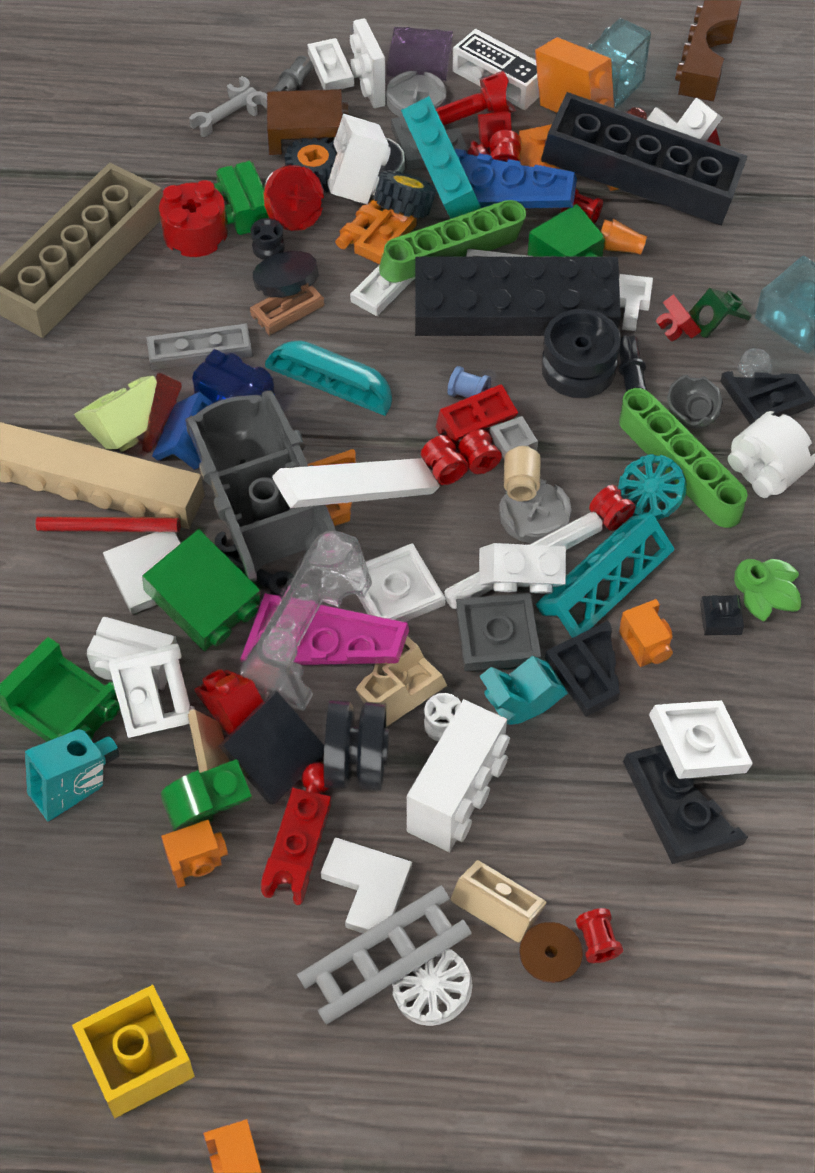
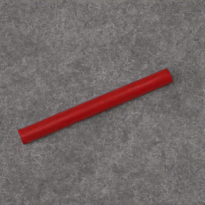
[36,517,181,532]

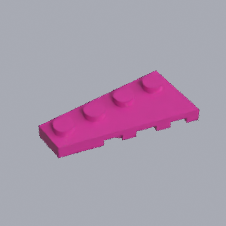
[240,593,409,666]

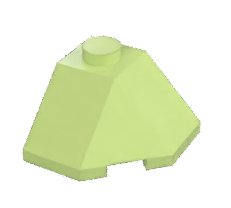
[74,376,157,452]

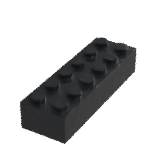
[541,92,748,226]
[415,257,621,336]

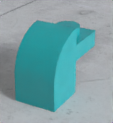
[480,655,568,725]

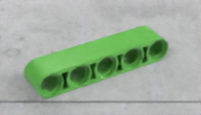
[379,200,526,283]
[619,388,748,528]

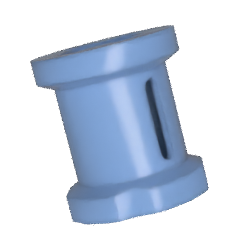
[448,366,491,398]

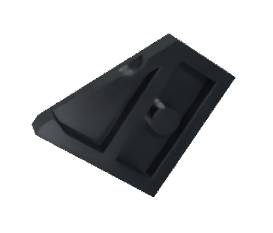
[720,371,815,425]
[545,621,620,717]

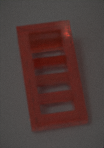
[142,373,182,453]

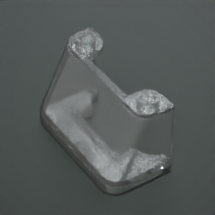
[240,530,372,711]

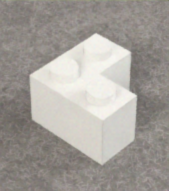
[327,114,391,204]

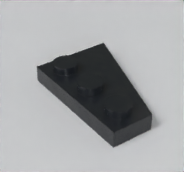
[623,745,748,864]

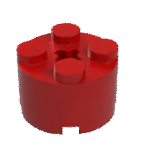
[159,180,228,257]

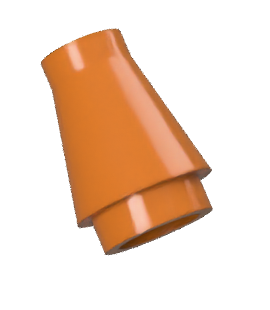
[600,218,647,255]

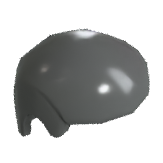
[667,375,723,428]

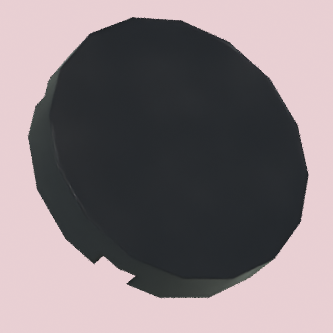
[252,251,319,298]

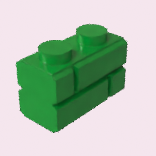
[214,161,269,235]

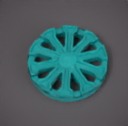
[618,454,687,520]

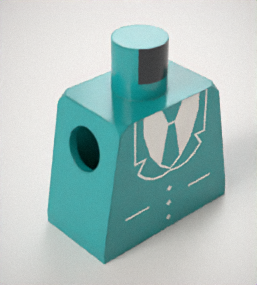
[25,729,120,822]

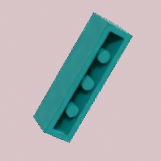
[401,96,481,219]

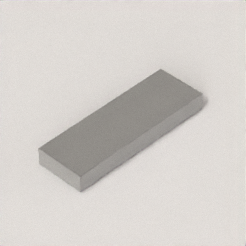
[146,323,252,370]

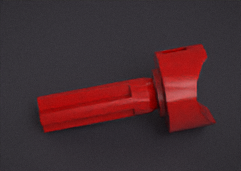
[436,71,516,126]

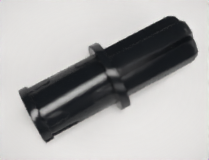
[618,335,648,393]

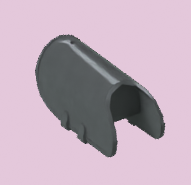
[185,391,338,581]

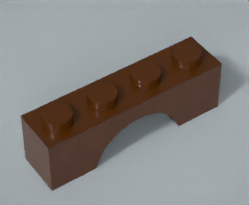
[675,0,742,102]

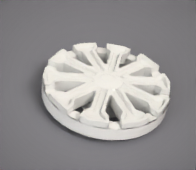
[392,949,473,1026]

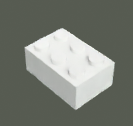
[407,699,510,853]

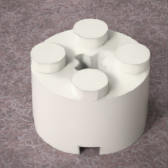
[728,411,815,498]

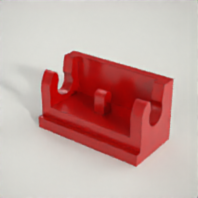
[435,384,518,446]

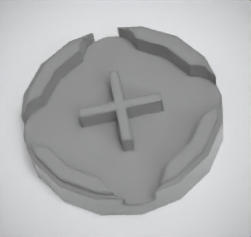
[386,71,446,117]
[499,479,572,544]

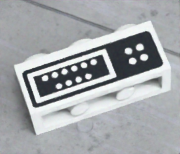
[453,29,539,110]

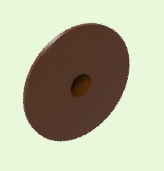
[519,922,583,983]

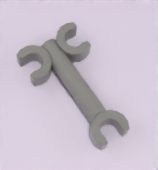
[189,76,267,137]

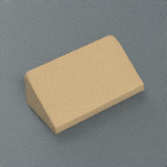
[188,710,229,773]
[451,860,547,942]

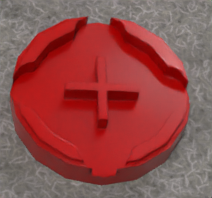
[264,165,324,231]

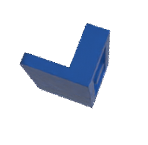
[152,392,213,470]

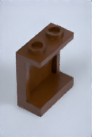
[267,89,349,155]

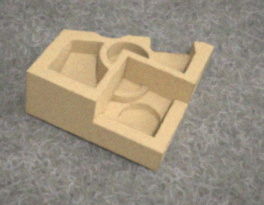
[356,636,447,727]

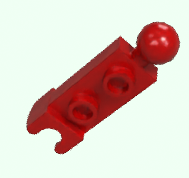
[261,763,332,905]

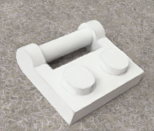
[109,644,195,738]

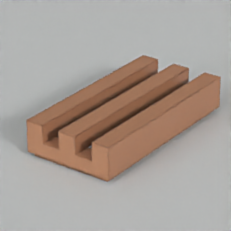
[250,283,324,336]

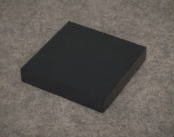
[219,691,324,805]

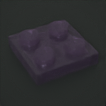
[387,27,453,81]

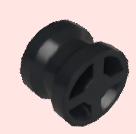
[250,218,285,260]

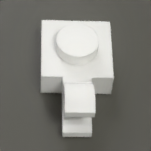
[619,274,653,331]

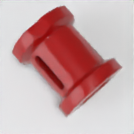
[561,189,603,224]
[575,908,623,963]

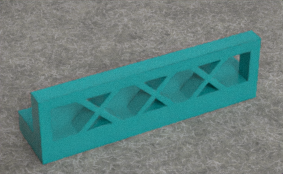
[535,514,675,638]

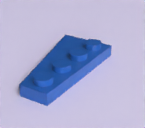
[455,148,577,208]

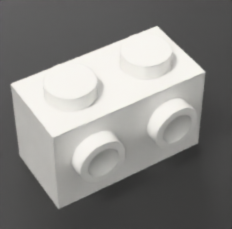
[479,543,566,594]

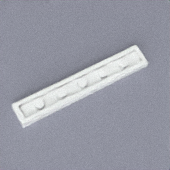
[272,458,440,508]

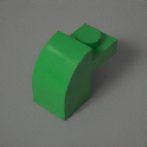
[161,759,252,831]

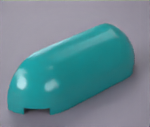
[265,340,392,416]

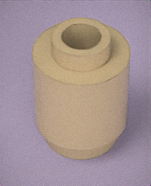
[504,446,541,501]

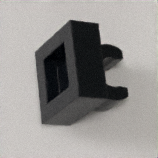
[700,595,744,636]

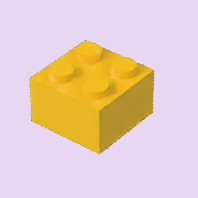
[72,985,195,1119]

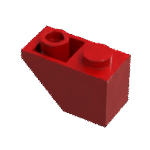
[194,669,263,735]

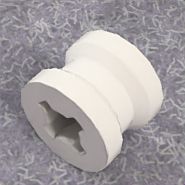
[424,693,461,741]

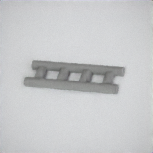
[297,885,472,1025]

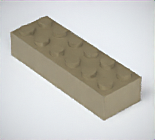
[0,163,163,338]

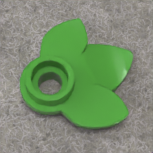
[734,559,801,622]

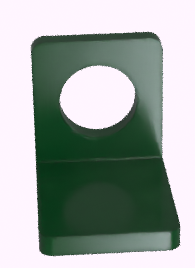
[689,288,752,338]

